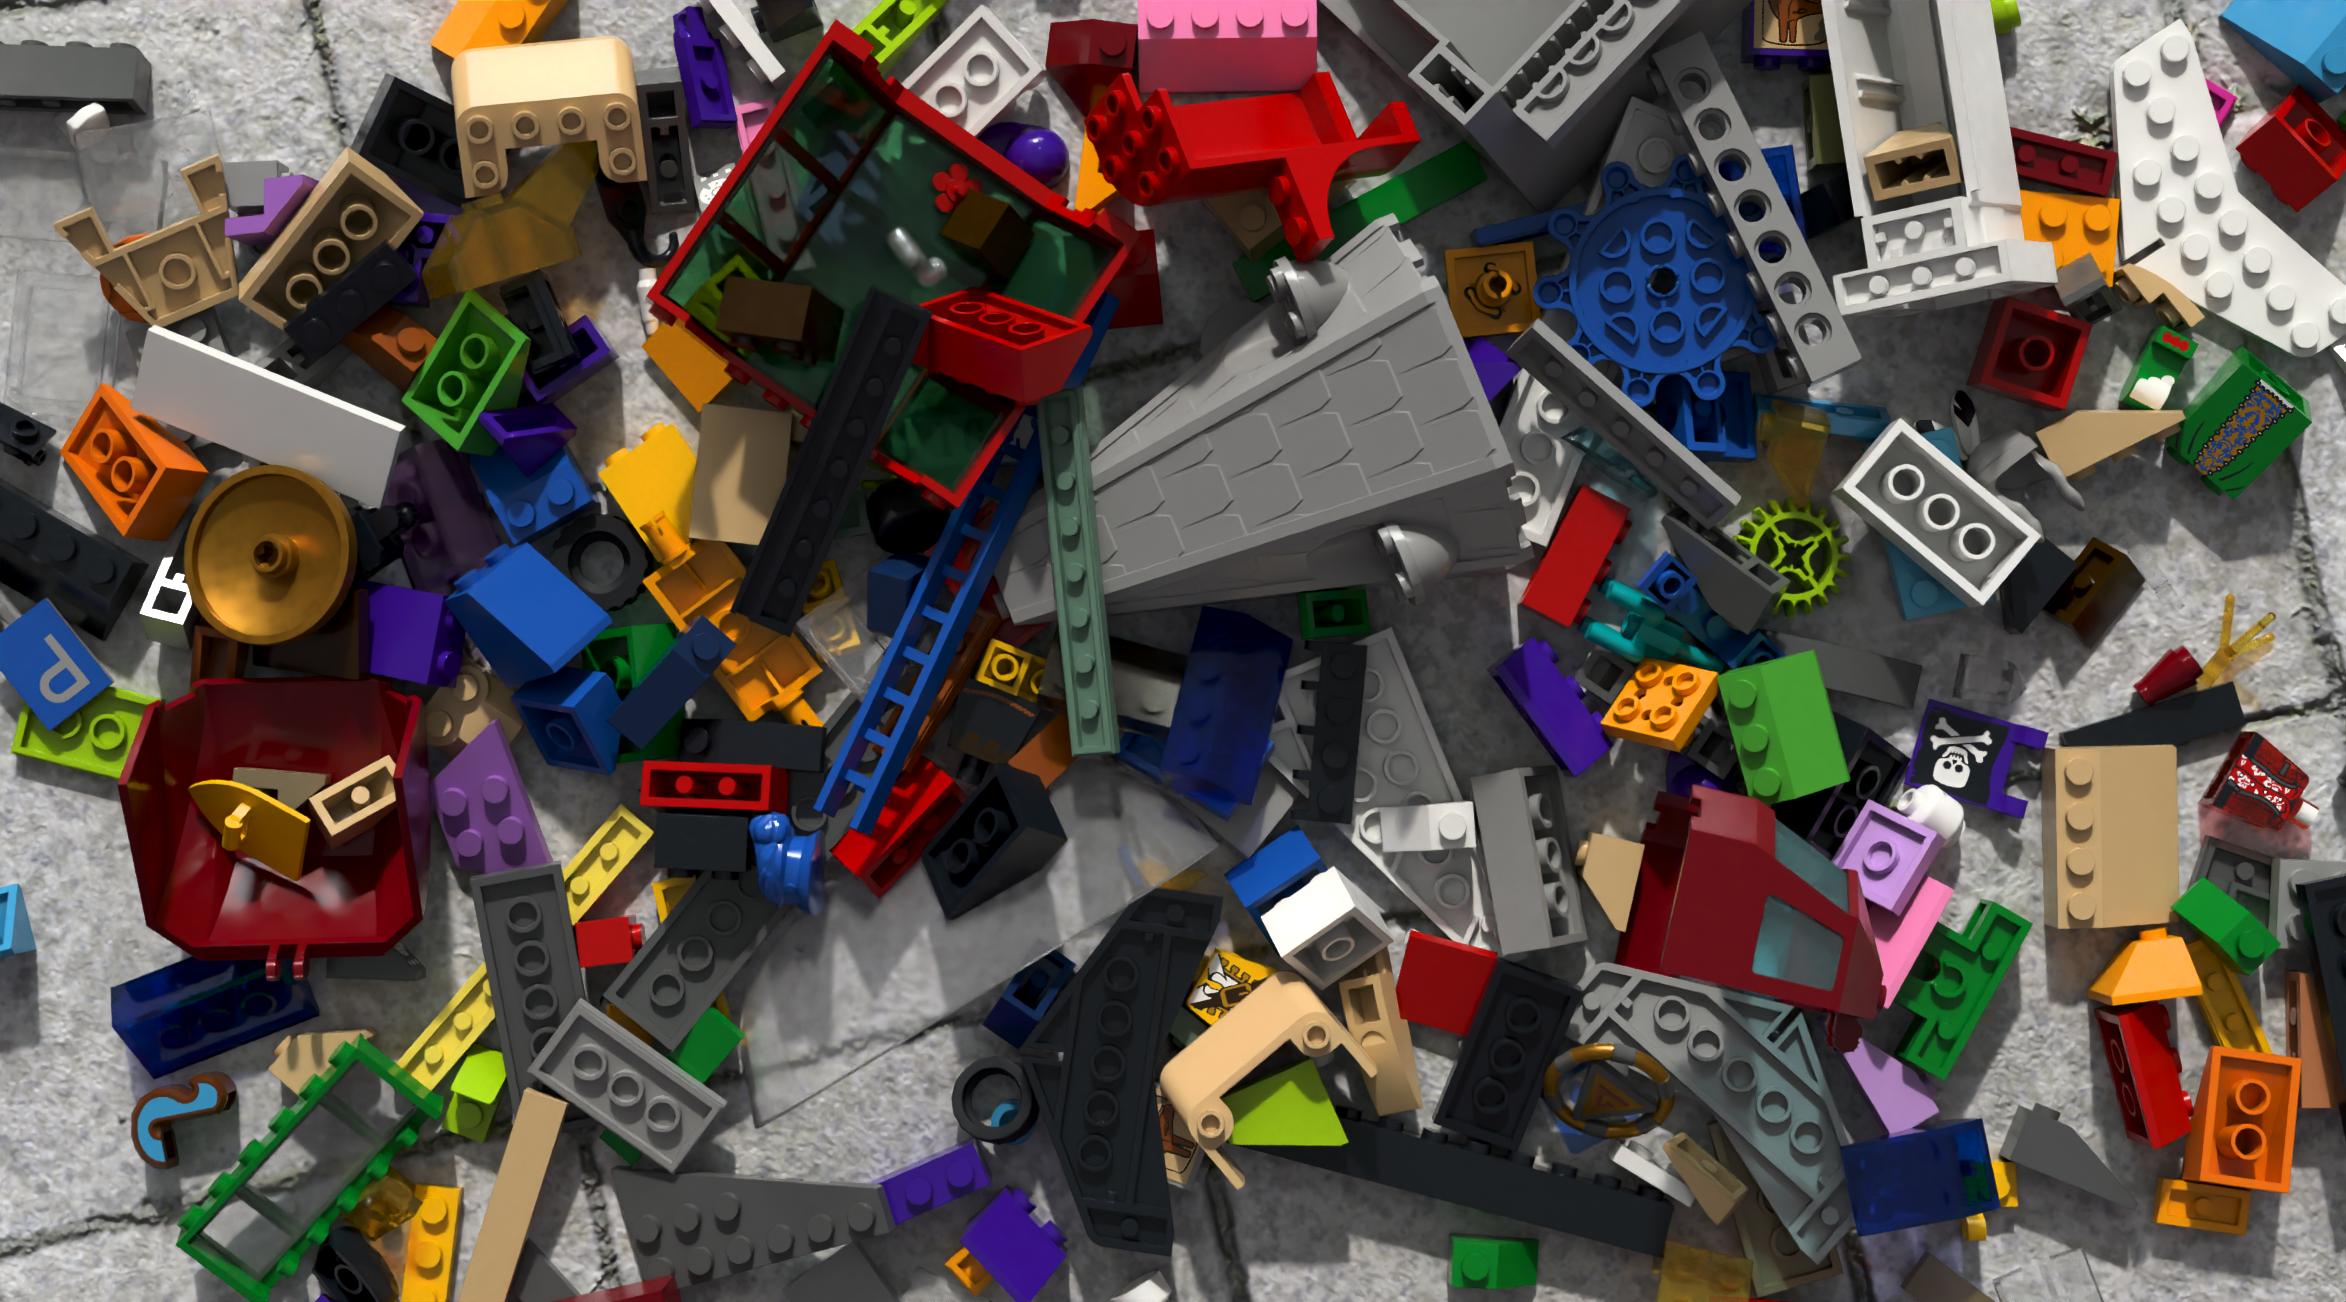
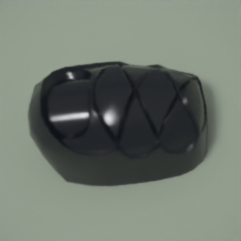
[312,1225,399,1302]

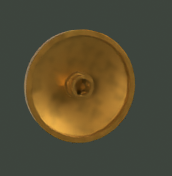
[184,465,358,646]

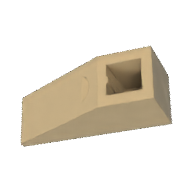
[2036,410,2186,483]

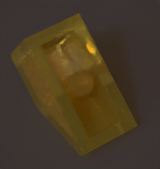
[1757,399,1831,508]

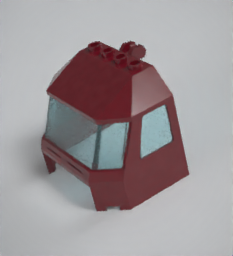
[1613,784,1887,1054]

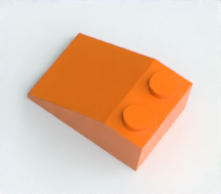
[60,383,209,541]
[2182,1045,2302,1194]

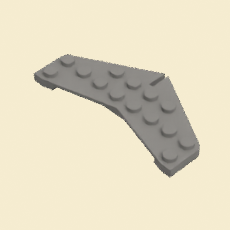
[1565,962,1868,1265]

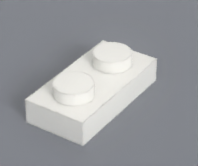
[1608,1140,1696,1207]

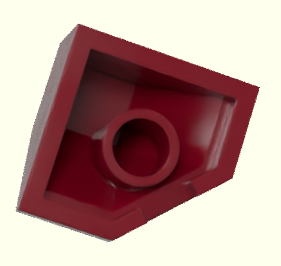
[1045,19,1138,117]

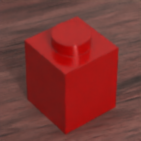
[575,914,646,968]

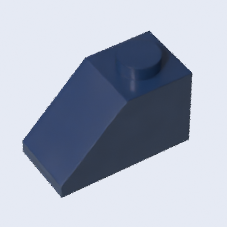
[982,939,1076,1050]

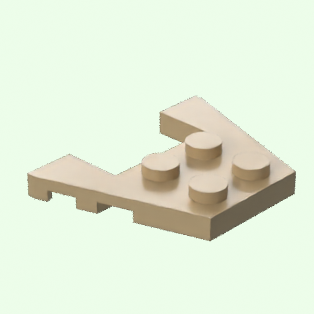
[53,153,239,328]

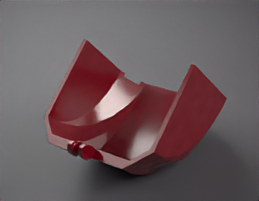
[117,675,431,981]

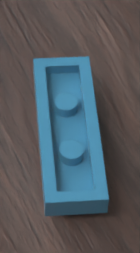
[1752,394,1892,443]

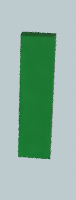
[599,1005,746,1166]

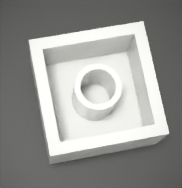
[1261,866,1394,991]

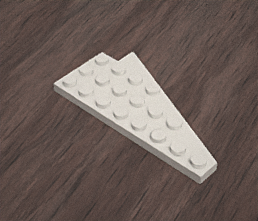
[1254,627,1528,963]

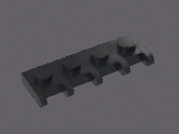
[1288,640,1368,824]

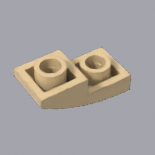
[2113,263,2205,333]

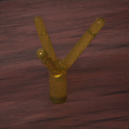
[2198,594,2276,687]

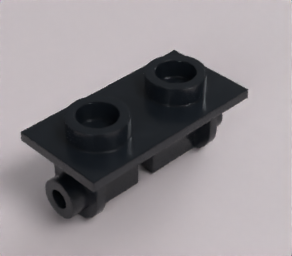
[0,402,57,466]

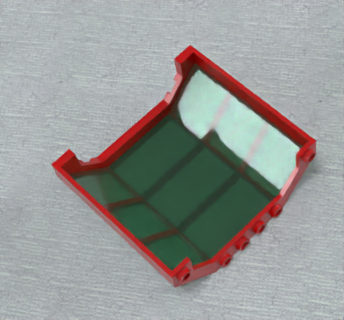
[645,19,1142,511]

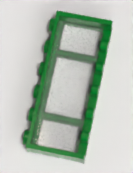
[176,1033,444,1302]

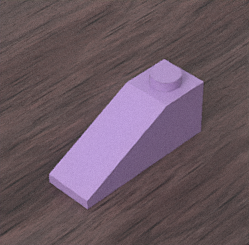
[1816,1014,1940,1139]

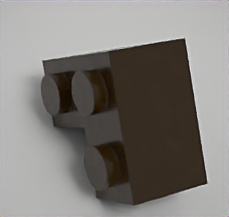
[716,276,845,367]

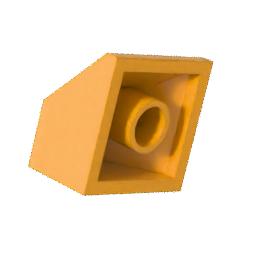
[2087,928,2203,1006]

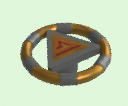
[1543,1043,1675,1139]

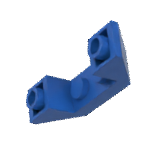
[1635,550,1786,669]

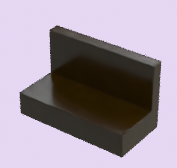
[2042,537,2146,649]

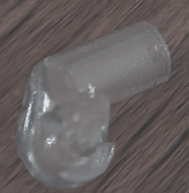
[887,227,947,287]

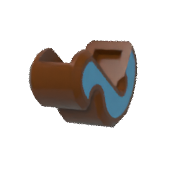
[131,1071,237,1169]

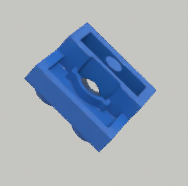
[1655,371,1758,464]

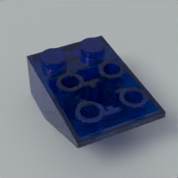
[1839,1118,2001,1237]

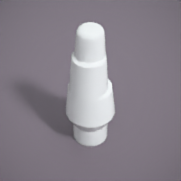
[636,268,659,335]

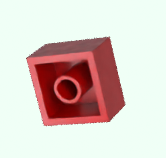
[1966,296,2093,412]

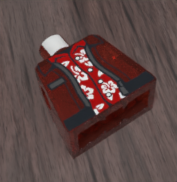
[2198,731,2319,832]

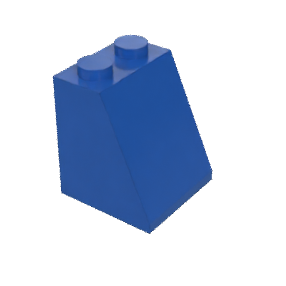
[444,542,613,688]

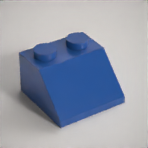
[510,666,621,776]
[1224,825,1328,957]

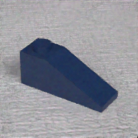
[606,615,737,750]

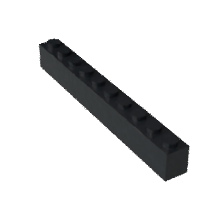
[1226,1104,1674,1258]

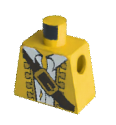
[1185,947,1280,1025]

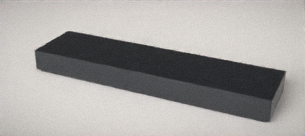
[2059,681,2246,747]

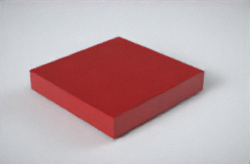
[1395,930,1498,1036]

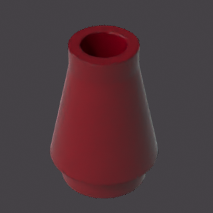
[2133,645,2204,707]

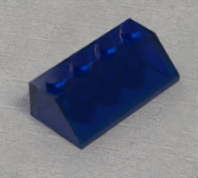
[1159,606,1294,806]
[110,956,320,1080]

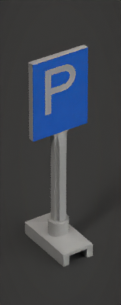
[0,589,115,731]

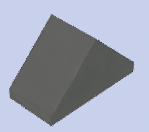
[2054,253,2122,325]

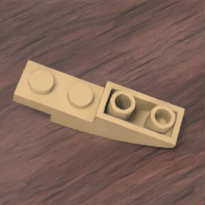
[1338,946,1423,1116]

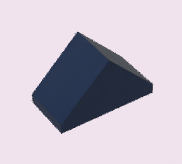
[867,550,931,638]

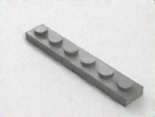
[1506,318,1742,530]

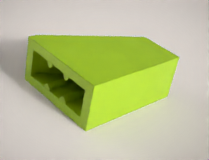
[1221,1056,1348,1146]

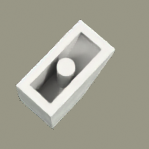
[1379,801,1476,852]

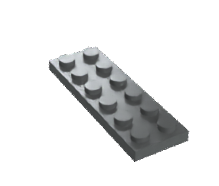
[470,860,601,1132]

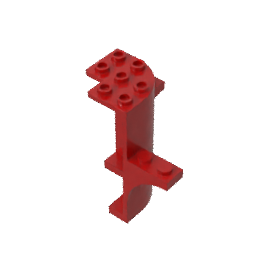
[1084,72,1421,263]

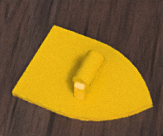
[188,780,311,882]

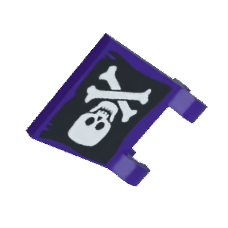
[1903,699,2049,819]

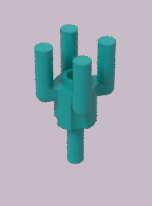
[1577,576,1725,674]

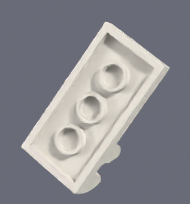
[856,4,1047,195]

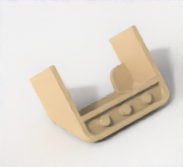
[1160,970,1378,1190]

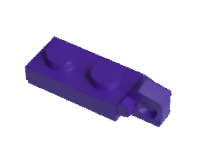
[673,6,738,129]

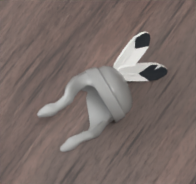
[1914,390,2085,543]

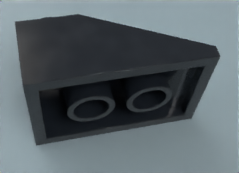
[350,73,511,217]
[920,762,1068,921]

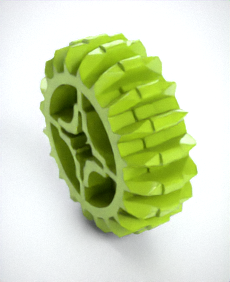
[1732,497,1851,617]

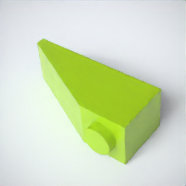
[825,0,950,101]

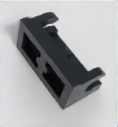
[499,269,582,377]

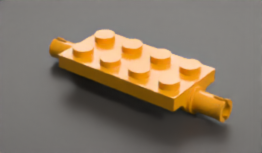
[639,510,824,727]

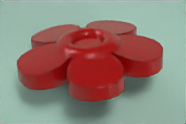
[932,163,982,212]

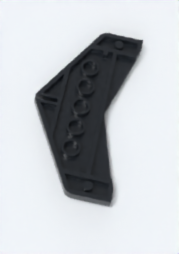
[1020,886,1223,1257]

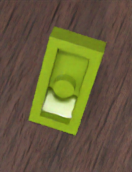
[441,1043,508,1143]

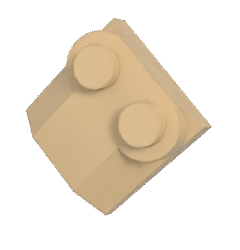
[423,657,526,758]

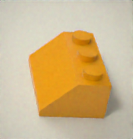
[430,0,568,61]

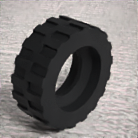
[550,513,654,612]

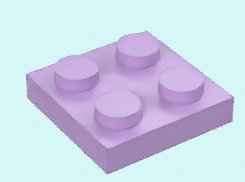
[1826,799,1946,917]

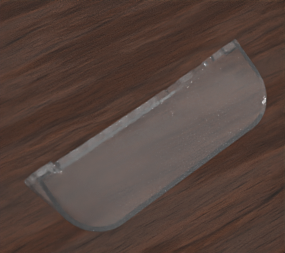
[738,758,1220,1129]

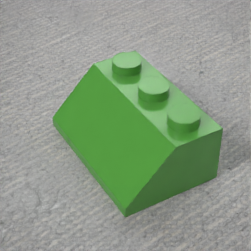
[1717,649,1851,805]

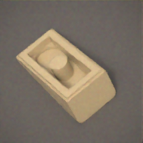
[1662,1132,1751,1226]

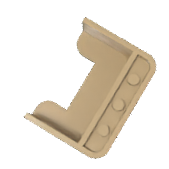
[451,36,648,198]

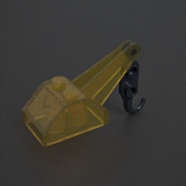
[421,140,679,300]

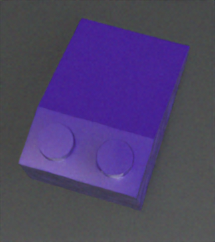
[960,1184,1068,1302]

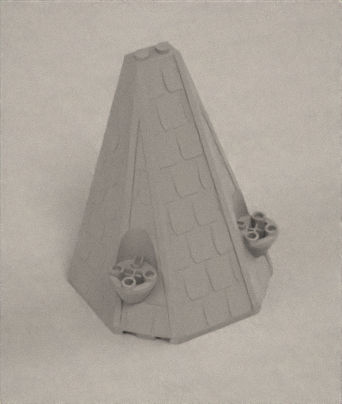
[976,213,1535,626]

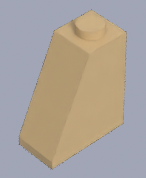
[1863,122,1964,201]

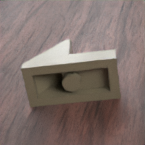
[233,767,332,812]

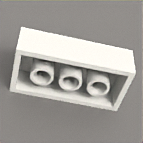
[1832,418,2041,608]

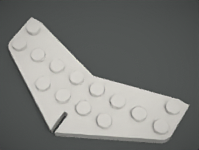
[2109,18,2346,358]

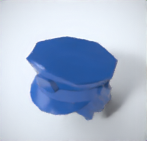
[748,812,826,917]

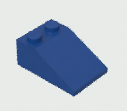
[467,391,601,546]

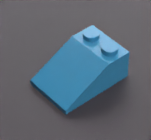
[2219,0,2346,103]

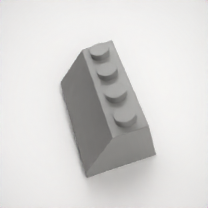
[1470,765,1588,955]

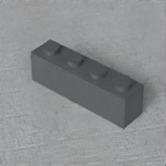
[0,40,151,115]

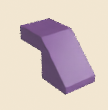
[225,174,319,246]

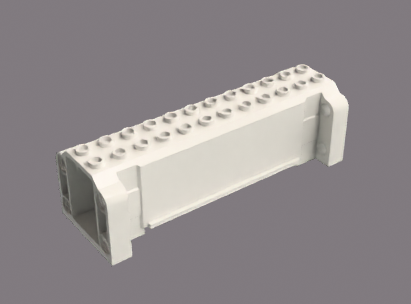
[1821,0,2059,318]

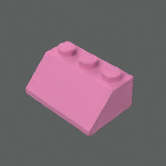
[1865,875,1955,1009]

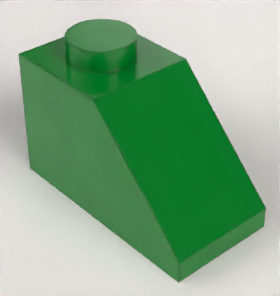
[1297,588,1371,640]
[2170,877,2281,976]
[1447,1233,1539,1290]

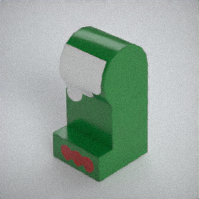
[2119,325,2199,410]

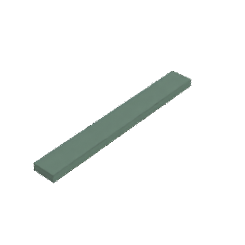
[1036,387,1120,757]

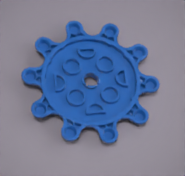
[1533,154,1783,408]

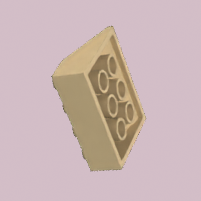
[2041,745,2180,929]

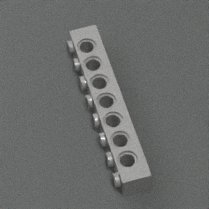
[1646,31,1863,388]

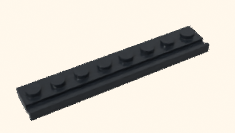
[730,285,933,638]

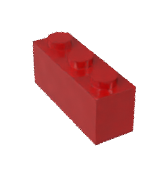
[1517,484,1632,629]
[829,755,968,900]
[640,760,790,815]

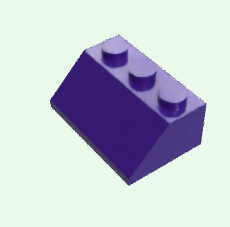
[1486,637,1613,778]

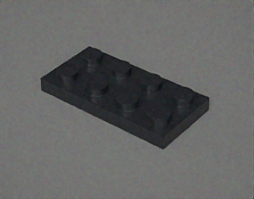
[1432,957,1583,1153]

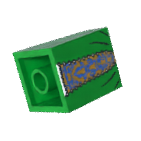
[2166,344,2312,500]

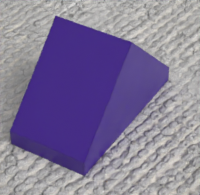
[478,403,578,477]

